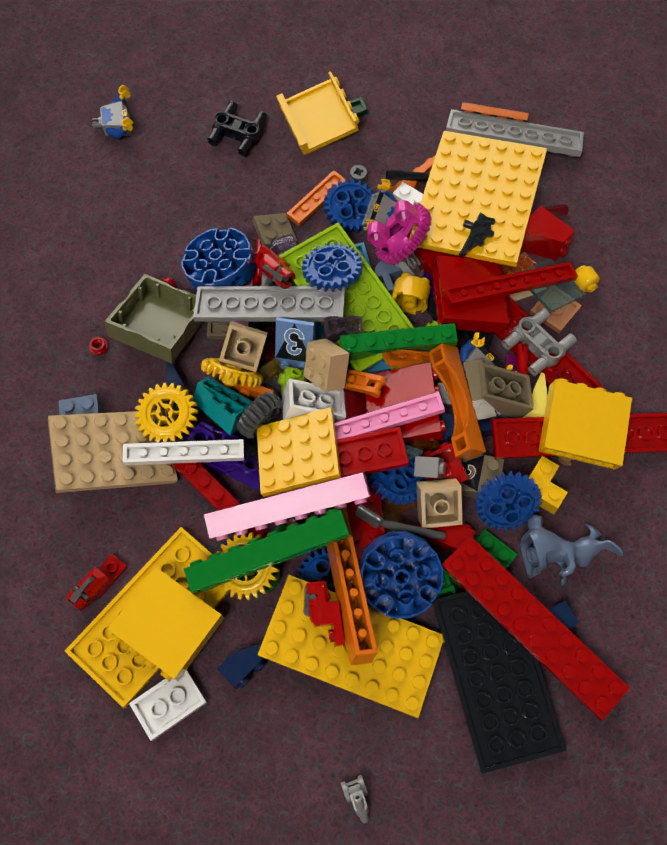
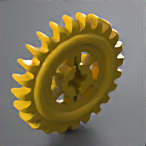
[201,358,263,387]
[134,383,198,443]
[216,532,280,600]

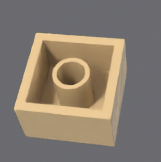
[219,321,268,372]
[304,338,350,392]
[416,478,463,528]

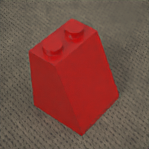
[521,206,575,261]

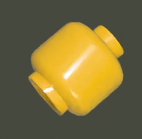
[573,265,600,293]

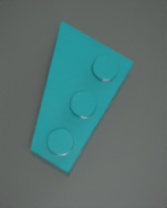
[193,377,253,435]

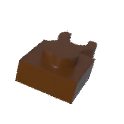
[405,438,440,456]

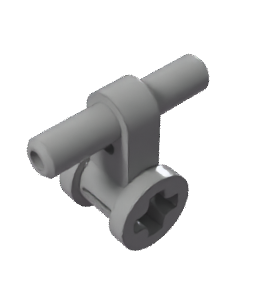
[341,775,369,823]

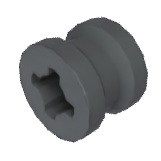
[350,165,367,186]

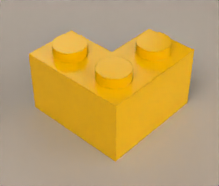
[529,456,568,515]

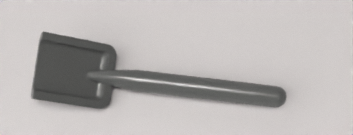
[354,504,446,540]

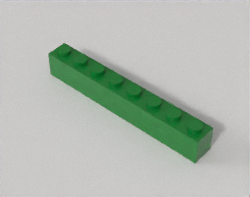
[184,509,352,594]

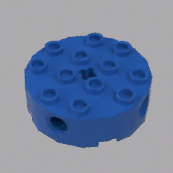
[181,228,256,291]
[358,531,443,619]

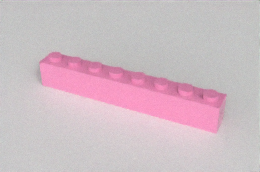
[204,472,371,541]

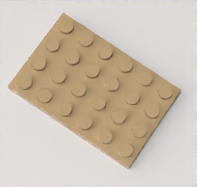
[48,410,178,493]

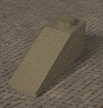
[463,358,496,420]

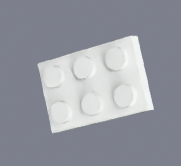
[129,670,207,741]

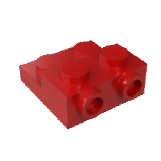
[421,442,470,484]

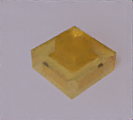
[260,359,280,382]

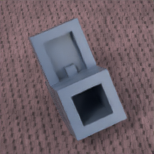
[374,261,403,296]

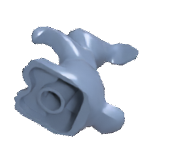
[520,515,623,586]

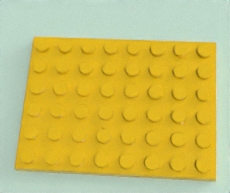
[409,131,547,267]

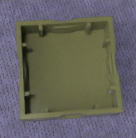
[105,274,203,364]

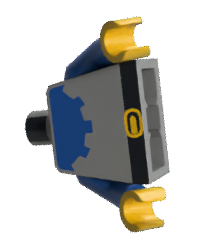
[92,85,134,139]
[362,179,403,231]
[459,332,517,384]

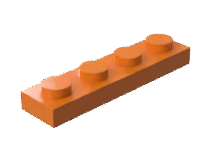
[461,102,529,122]
[287,170,345,227]

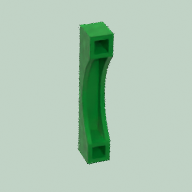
[340,323,458,360]

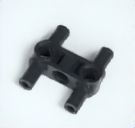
[207,101,268,156]

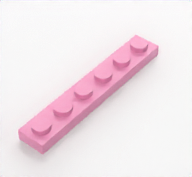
[335,392,445,439]

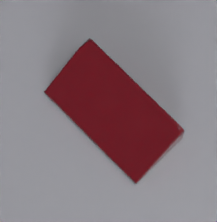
[344,391,365,419]

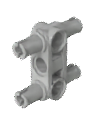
[501,308,577,376]

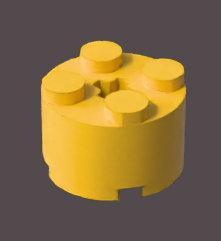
[392,273,431,314]

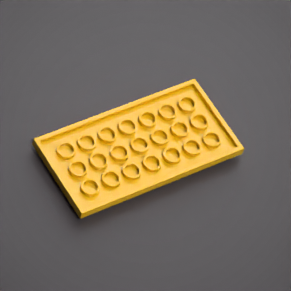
[65,527,240,708]
[257,575,443,718]

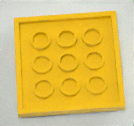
[257,407,341,497]

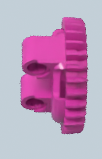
[367,200,432,265]

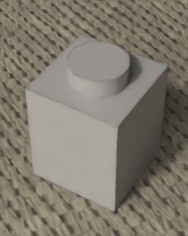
[414,456,446,479]

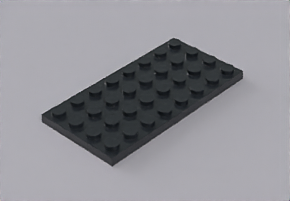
[432,591,567,774]

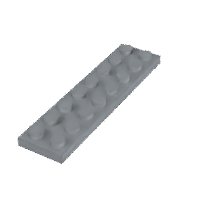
[446,109,584,157]
[193,286,346,322]

